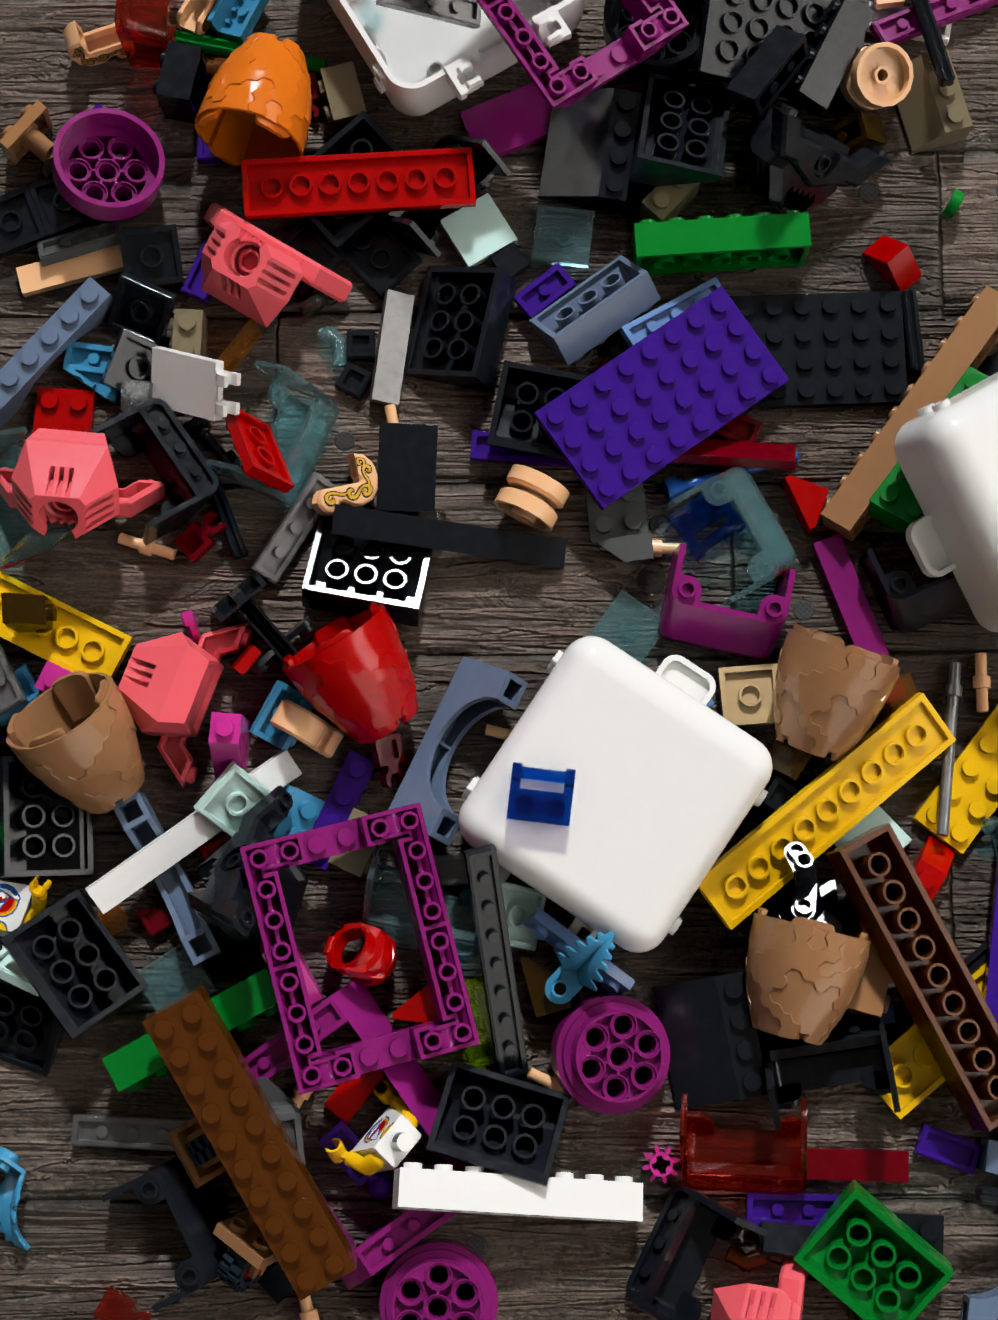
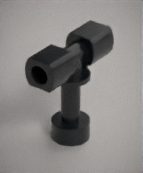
[181,416,240,473]

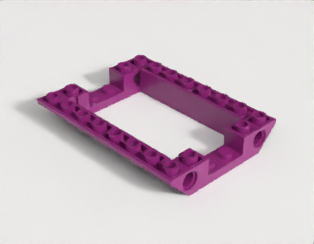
[476,0,689,109]
[239,802,480,1095]
[245,981,495,1290]

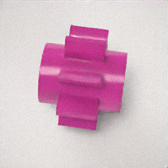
[641,1144,680,1184]

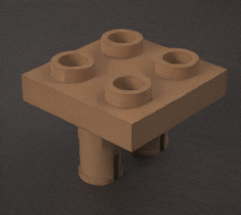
[0,100,54,167]

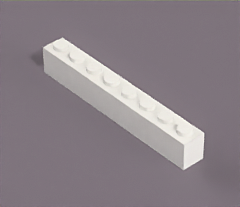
[392,1162,643,1223]

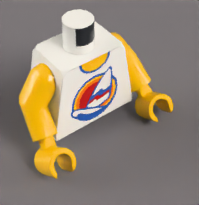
[0,876,52,949]
[325,1080,422,1176]

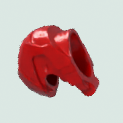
[323,922,397,986]

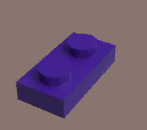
[513,263,576,320]

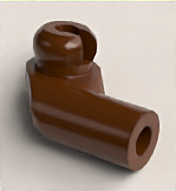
[724,1243,771,1271]

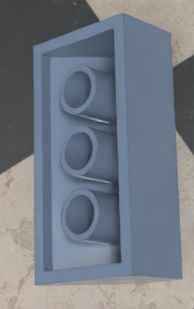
[529,255,661,366]

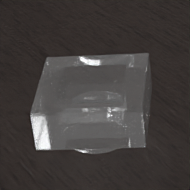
[120,381,153,412]

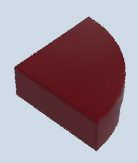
[136,908,175,938]

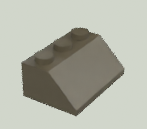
[896,48,973,154]

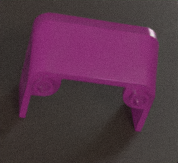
[658,543,796,659]

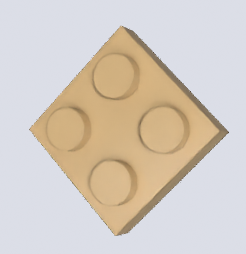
[717,663,777,727]

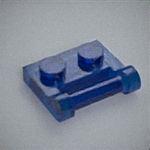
[668,484,746,561]
[506,762,576,826]

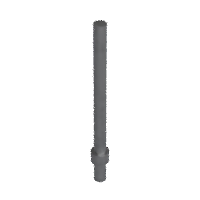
[936,662,963,837]

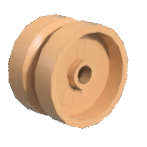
[839,42,914,111]
[494,464,570,532]

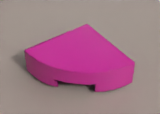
[181,610,201,644]

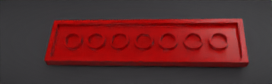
[241,147,476,220]

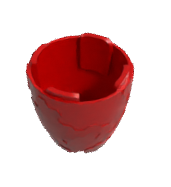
[282,601,418,745]

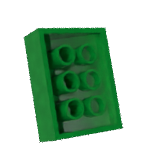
[794,1179,954,1320]

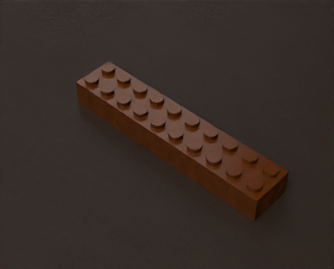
[825,823,998,1131]
[142,984,357,1301]

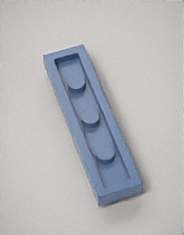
[619,277,722,348]
[523,908,635,995]

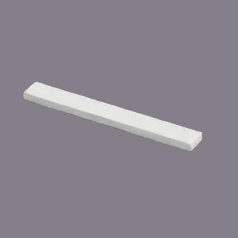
[85,750,302,915]

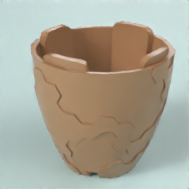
[774,623,900,761]
[6,670,145,814]
[745,907,871,1045]

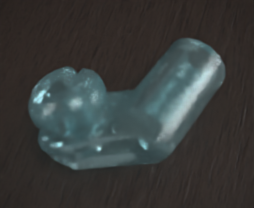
[317,326,347,366]
[981,816,998,857]

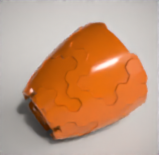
[195,32,312,166]

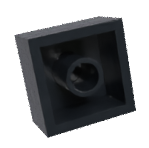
[153,41,208,124]

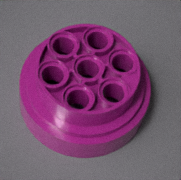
[52,108,165,221]
[550,994,670,1114]
[379,1238,498,1320]

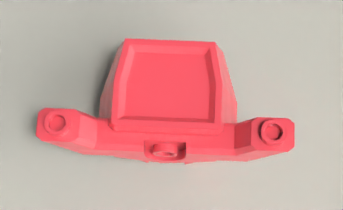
[202,203,353,328]
[0,428,165,539]
[118,622,253,788]
[710,1257,808,1320]

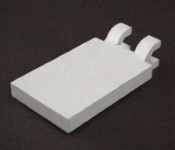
[151,346,241,421]

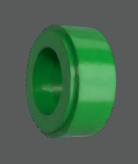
[940,188,965,219]

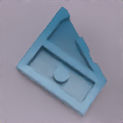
[63,342,119,404]

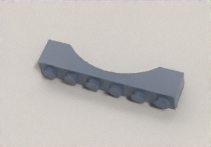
[0,277,114,429]
[114,791,226,966]

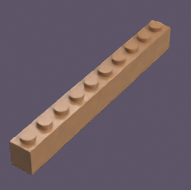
[821,285,998,542]

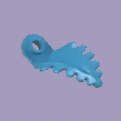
[545,932,615,1004]
[0,1146,30,1251]

